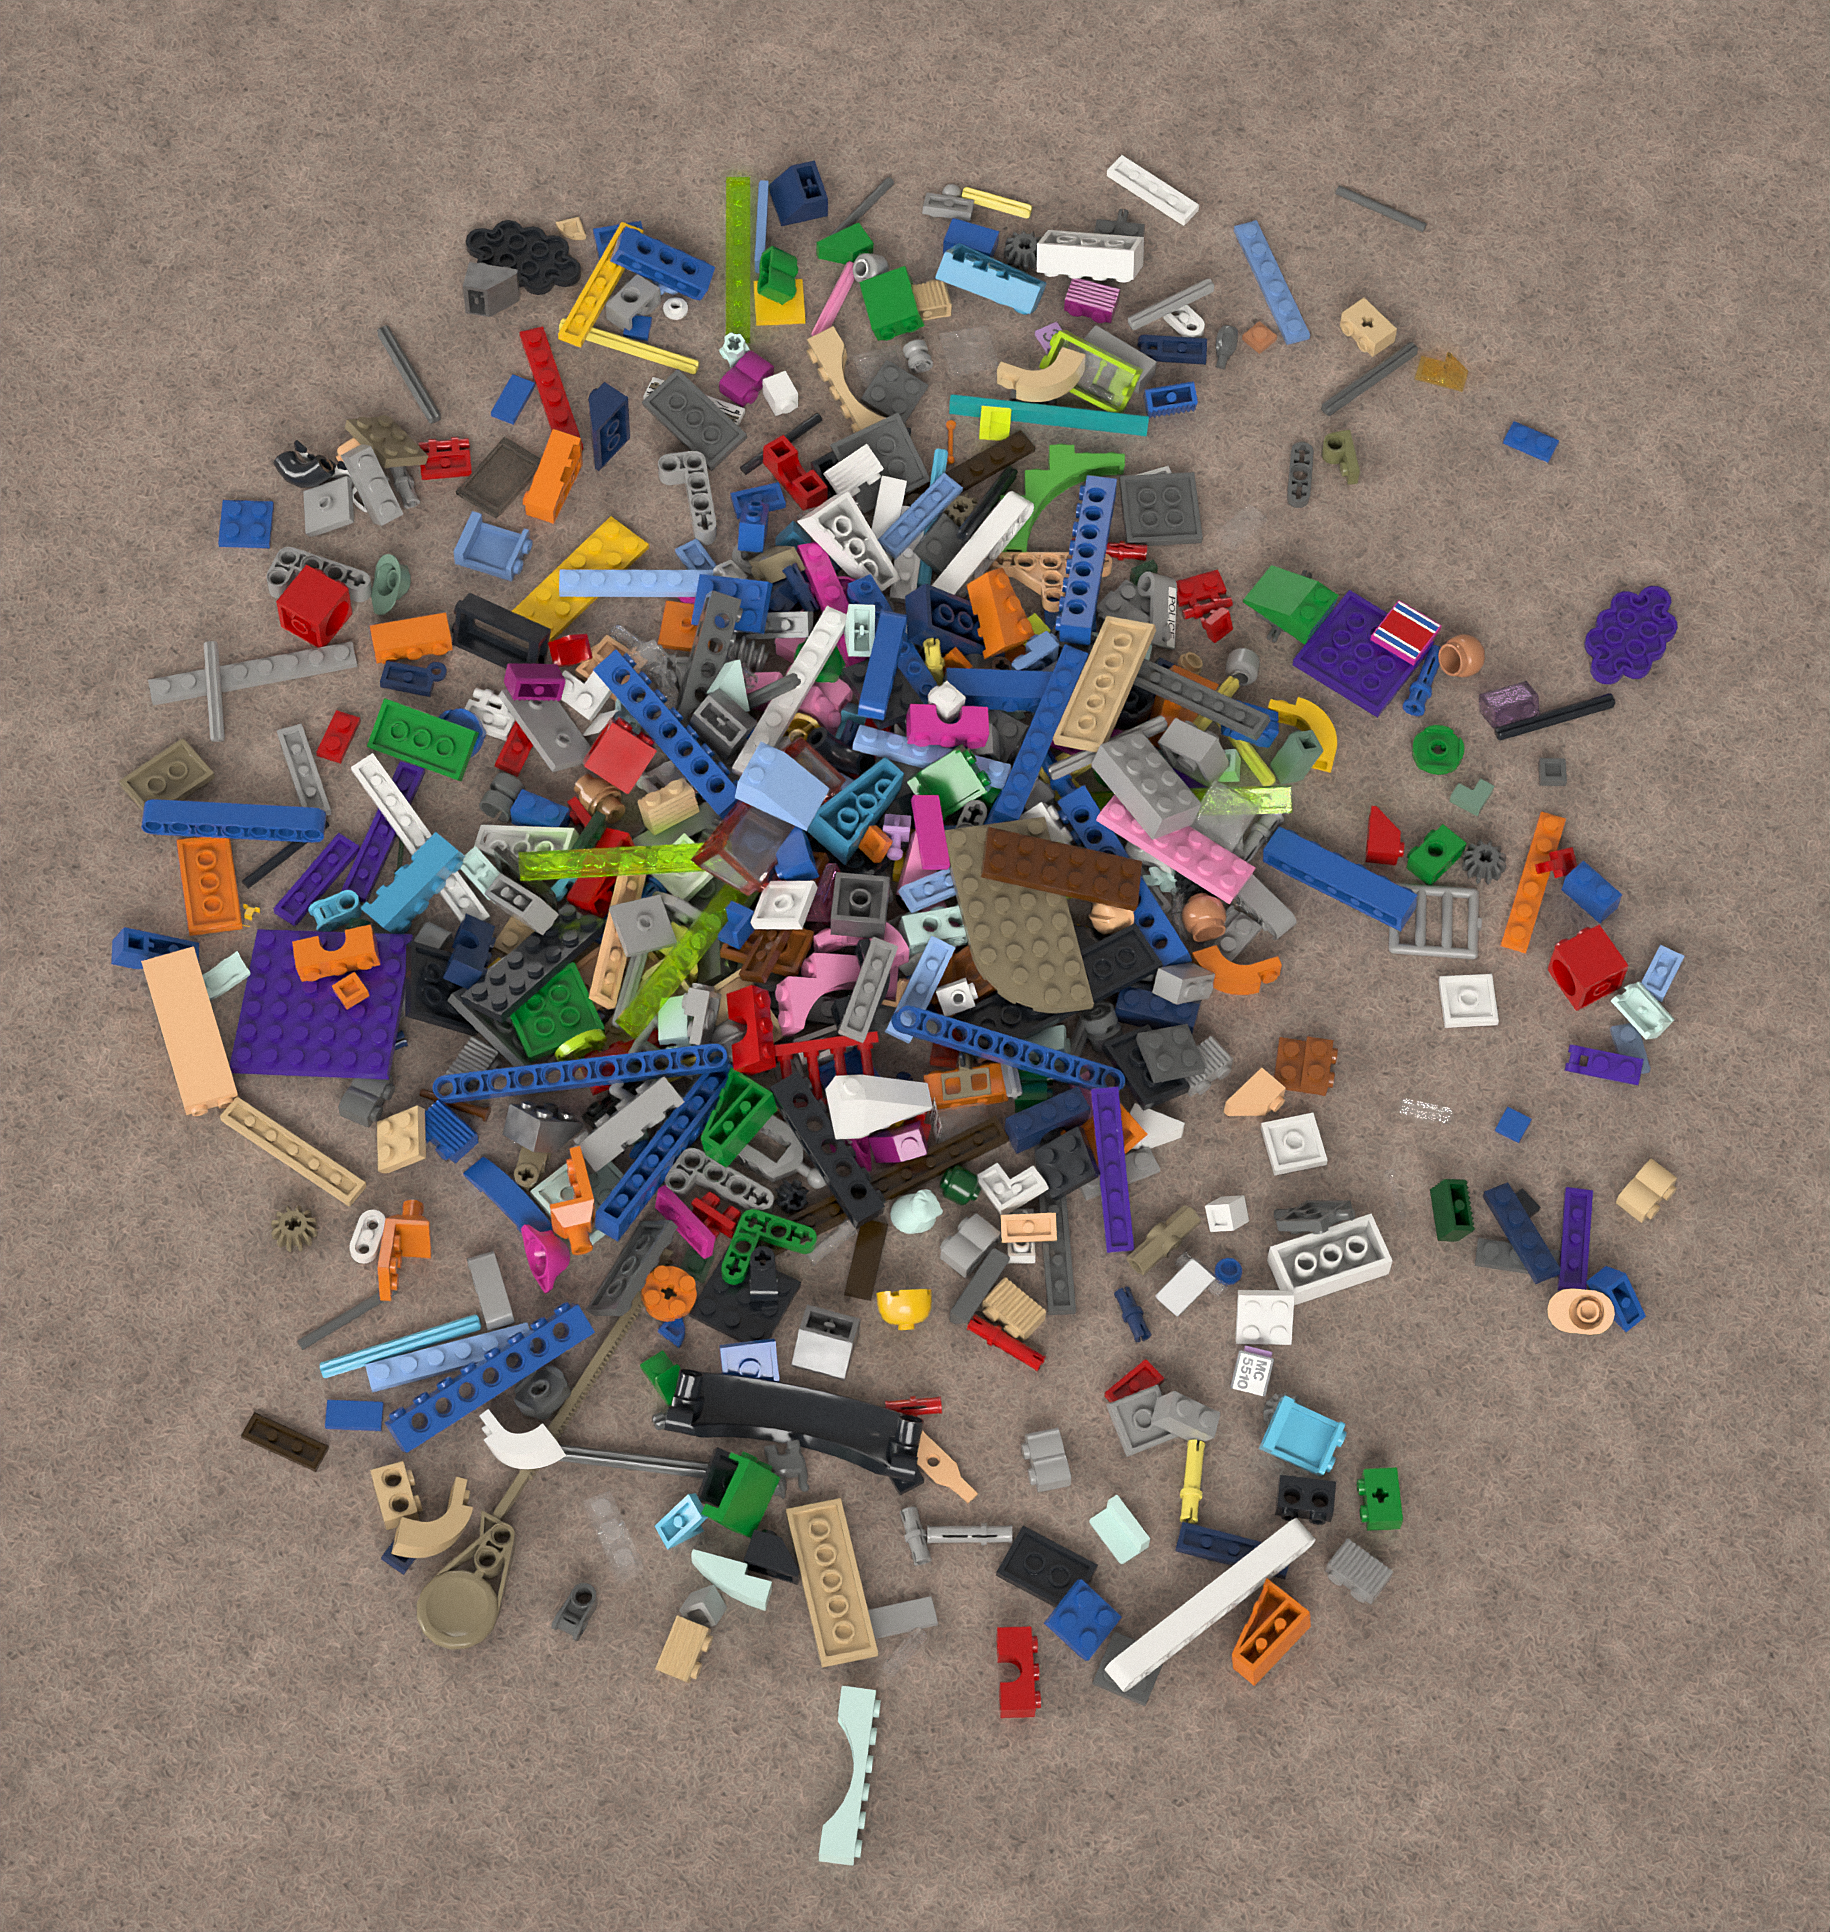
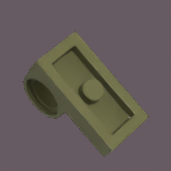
[1321,430,1360,485]

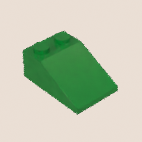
[1243,565,1339,645]

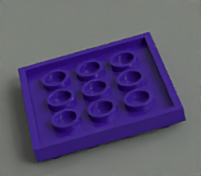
[1292,590,1434,718]

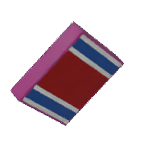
[1371,600,1442,666]

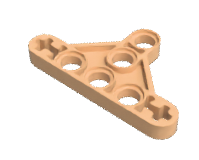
[988,552,1113,612]

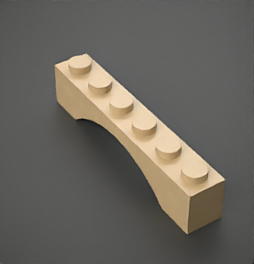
[806,326,885,433]

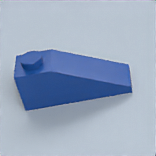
[111,927,199,969]

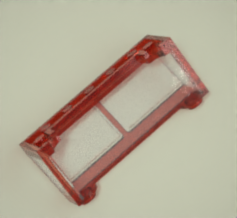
[690,736,846,896]

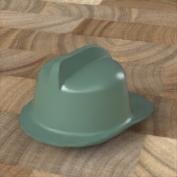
[371,554,411,615]

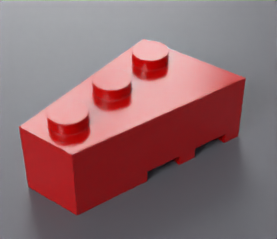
[566,828,648,919]

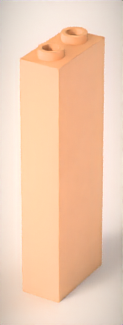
[141,947,238,1116]

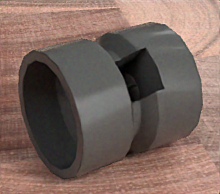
[479,773,526,822]
[1080,1002,1124,1053]

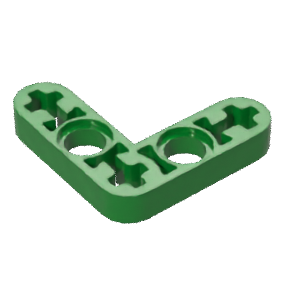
[721,1209,817,1285]

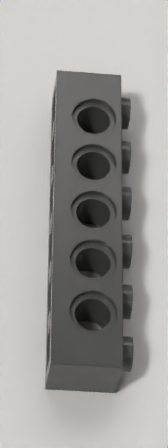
[668,590,743,750]

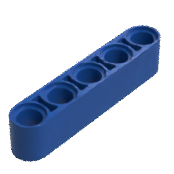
[858,611,908,720]

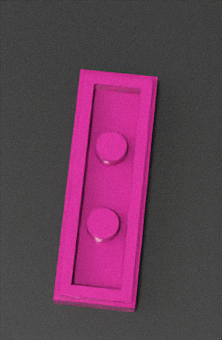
[911,795,950,870]
[655,1185,716,1259]

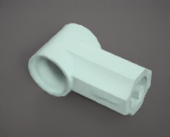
[719,332,750,368]

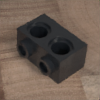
[1275,1475,1336,1525]

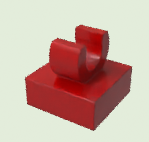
[1200,607,1233,643]

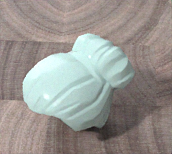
[890,1189,943,1234]

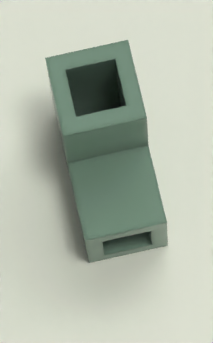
[1449,778,1495,817]

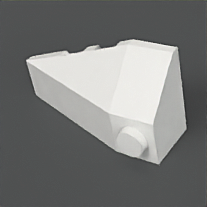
[474,825,586,876]
[825,1075,933,1139]

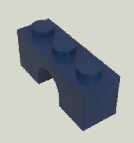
[443,913,496,989]
[1004,1086,1091,1154]

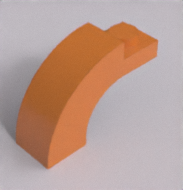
[1191,945,1282,995]

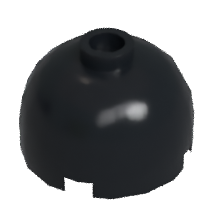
[1115,684,1154,729]

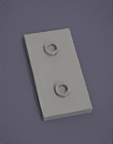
[499,689,591,772]

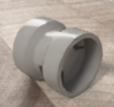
[903,339,933,374]

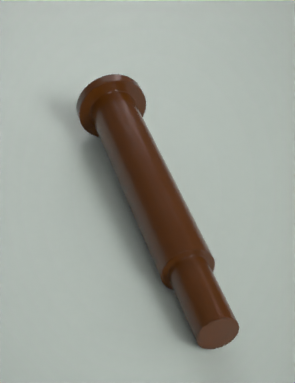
[419,1089,491,1122]

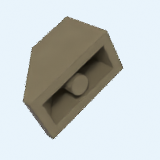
[749,546,806,583]

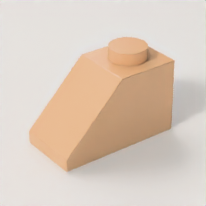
[1224,1068,1286,1116]

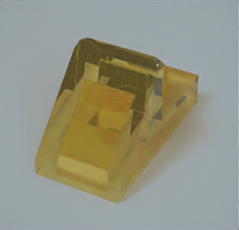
[1415,352,1469,392]

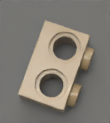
[370,1461,423,1530]

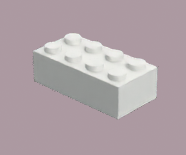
[1037,230,1144,282]
[1267,1214,1393,1305]

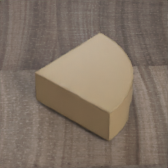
[556,217,586,240]

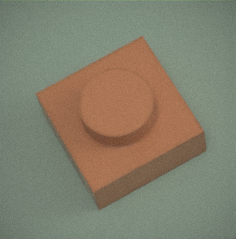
[1242,321,1277,354]

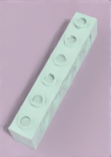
[898,904,968,955]

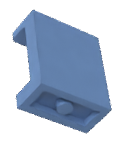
[453,511,533,581]

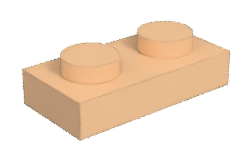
[1001,1213,1057,1243]

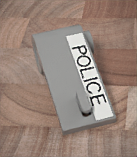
[1137,572,1177,650]

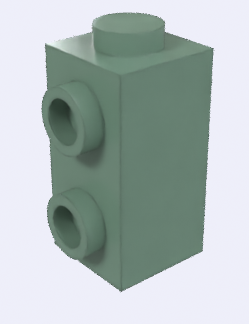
[1270,730,1324,785]

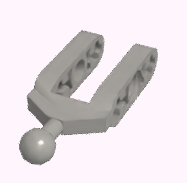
[736,1115,826,1189]

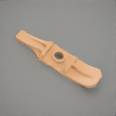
[917,1431,978,1504]

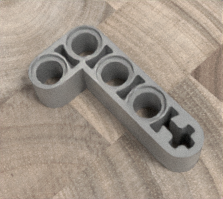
[658,451,717,545]
[266,547,372,602]
[665,1148,774,1214]

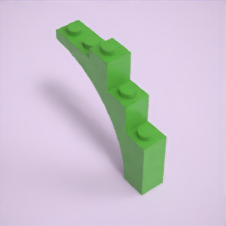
[1000,443,1125,552]

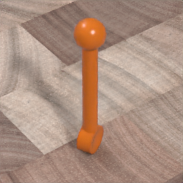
[946,420,956,465]

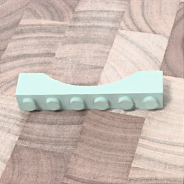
[819,1686,881,1866]

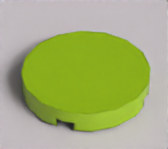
[555,1029,607,1062]

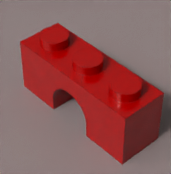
[763,434,827,515]
[726,985,776,1076]
[996,1626,1041,1718]

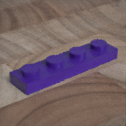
[273,833,360,927]
[1557,1187,1593,1291]

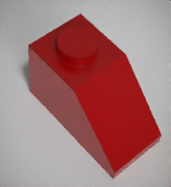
[1365,805,1405,866]

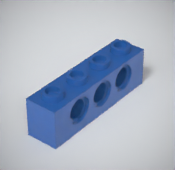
[610,226,715,301]

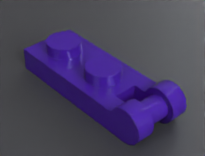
[1564,1044,1644,1086]

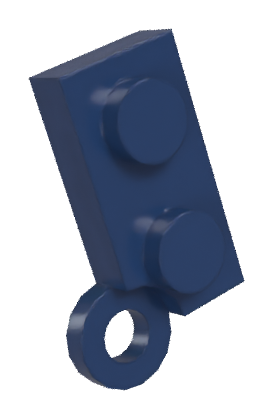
[380,660,447,697]

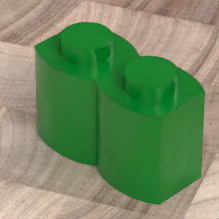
[757,246,799,305]

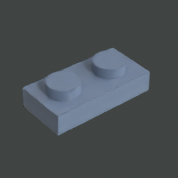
[1610,1023,1651,1074]

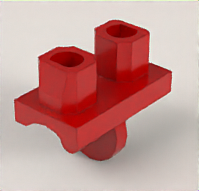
[691,1191,741,1239]

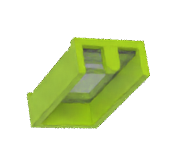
[1039,330,1143,413]

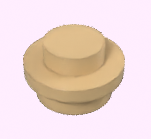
[1178,652,1203,675]

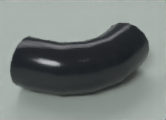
[273,451,335,488]
[806,727,875,776]

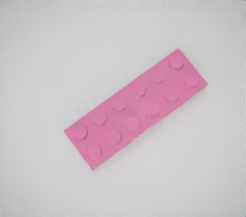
[1096,795,1256,904]

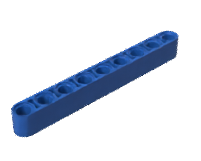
[891,1006,1125,1091]

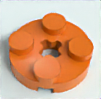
[640,1265,697,1322]

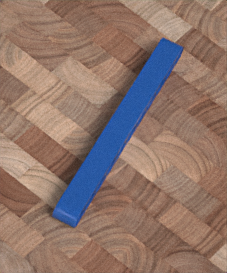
[433,1044,730,1103]

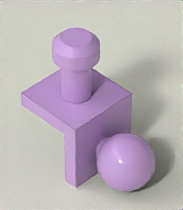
[883,814,911,860]

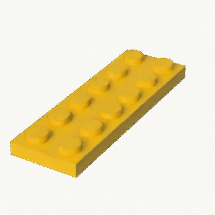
[512,516,649,642]

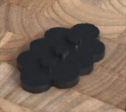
[466,220,581,295]

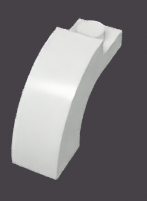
[480,1409,566,1469]

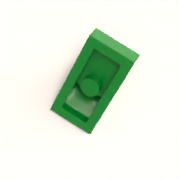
[640,1350,681,1407]

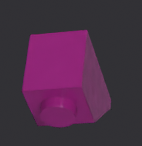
[868,1121,928,1163]

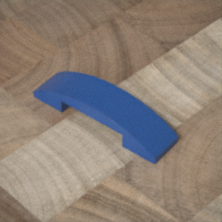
[463,1157,553,1234]

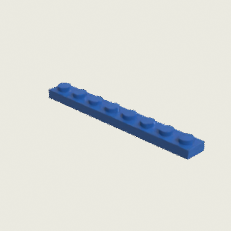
[993,644,1088,821]

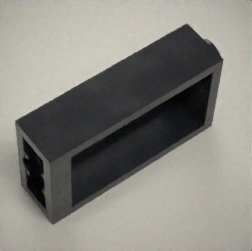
[451,592,551,669]

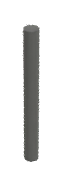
[829,177,894,236]
[1335,185,1427,232]
[297,1290,398,1350]

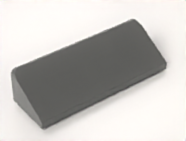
[949,1248,1010,1324]

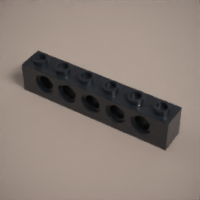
[770,1071,886,1230]

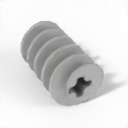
[714,636,771,673]

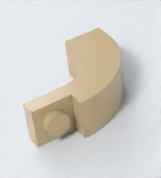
[997,347,1085,402]
[391,1477,473,1558]

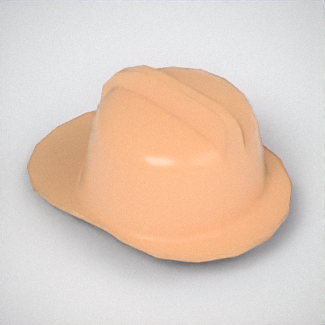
[1089,902,1134,935]
[1547,1289,1615,1335]

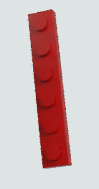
[519,326,583,450]

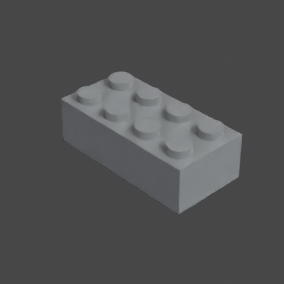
[1091,730,1202,840]

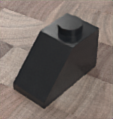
[744,1529,800,1585]

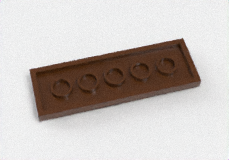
[981,827,1142,912]

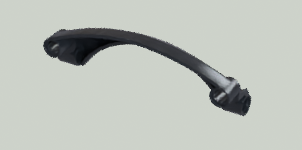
[664,1369,924,1482]

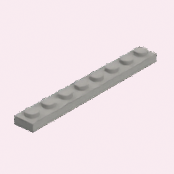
[148,641,357,706]

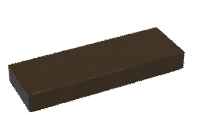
[844,1220,888,1301]
[241,1412,329,1472]

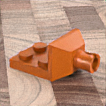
[550,1146,596,1255]
[377,1200,432,1301]

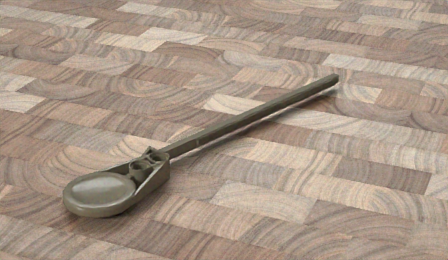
[417,1247,673,1650]

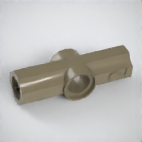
[1127,1205,1201,1276]

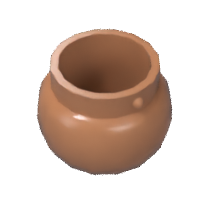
[1438,634,1485,677]
[1181,893,1227,942]

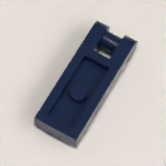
[1137,335,1207,365]

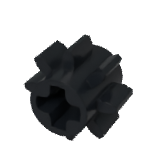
[774,1179,809,1214]

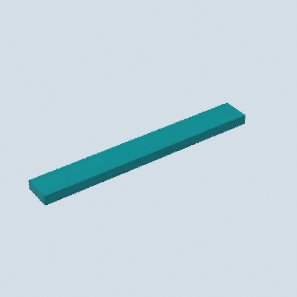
[949,394,1149,436]

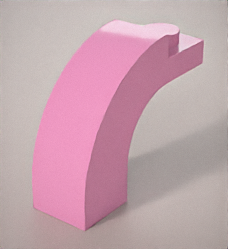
[814,922,909,970]

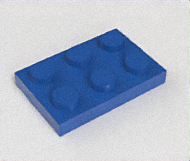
[691,574,773,634]

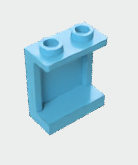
[1259,1395,1347,1476]

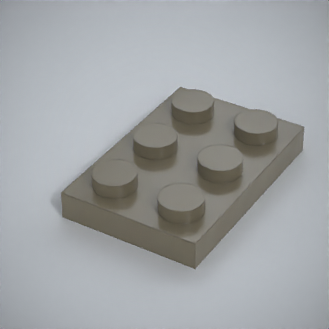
[345,415,428,468]
[119,738,215,812]

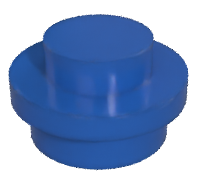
[1215,1258,1242,1285]

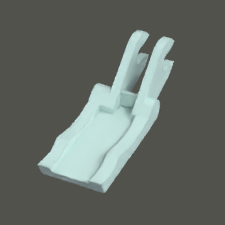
[202,951,250,1001]

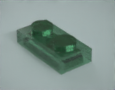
[570,811,607,868]

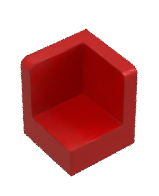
[548,633,593,667]

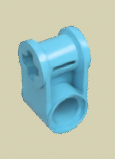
[308,890,362,932]

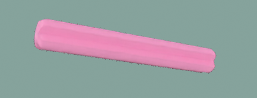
[811,261,855,337]

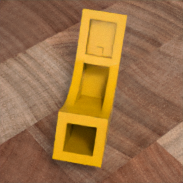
[1268,697,1337,773]

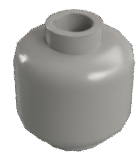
[853,253,889,283]
[1225,648,1260,686]

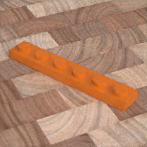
[1501,811,1566,954]

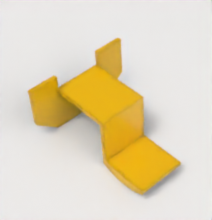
[242,904,260,927]

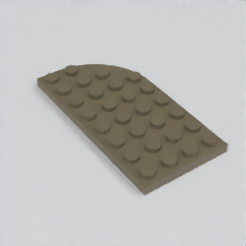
[945,817,1094,1013]

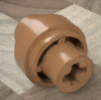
[574,774,626,824]

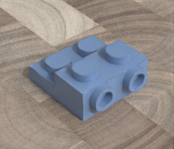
[1011,631,1059,671]

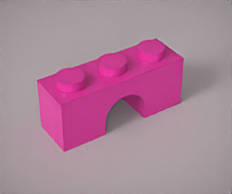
[906,704,989,749]

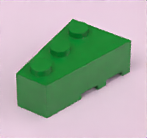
[701,1067,777,1168]

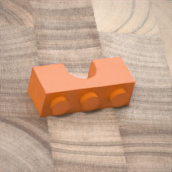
[292,924,380,982]

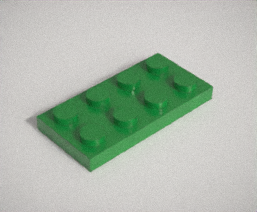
[367,698,479,782]

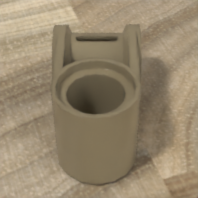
[514,1146,551,1196]

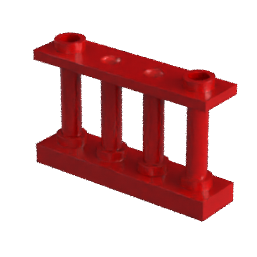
[774,1031,879,1111]

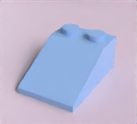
[735,742,829,831]

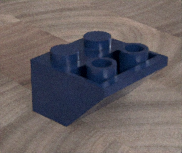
[769,160,828,227]

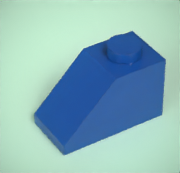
[775,826,819,881]
[1586,1266,1646,1332]

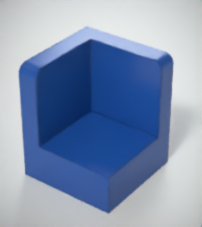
[718,901,755,950]

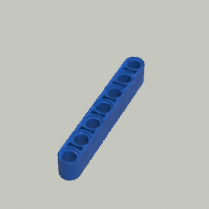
[141,799,326,843]

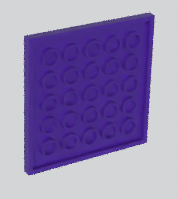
[230,929,414,1080]

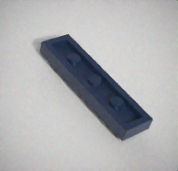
[1483,1182,1561,1285]
[1175,1522,1289,1579]

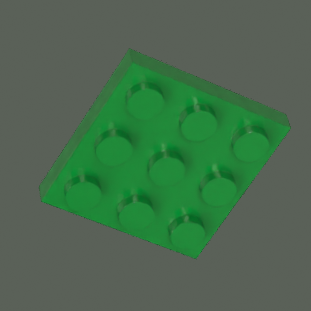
[510,962,605,1062]

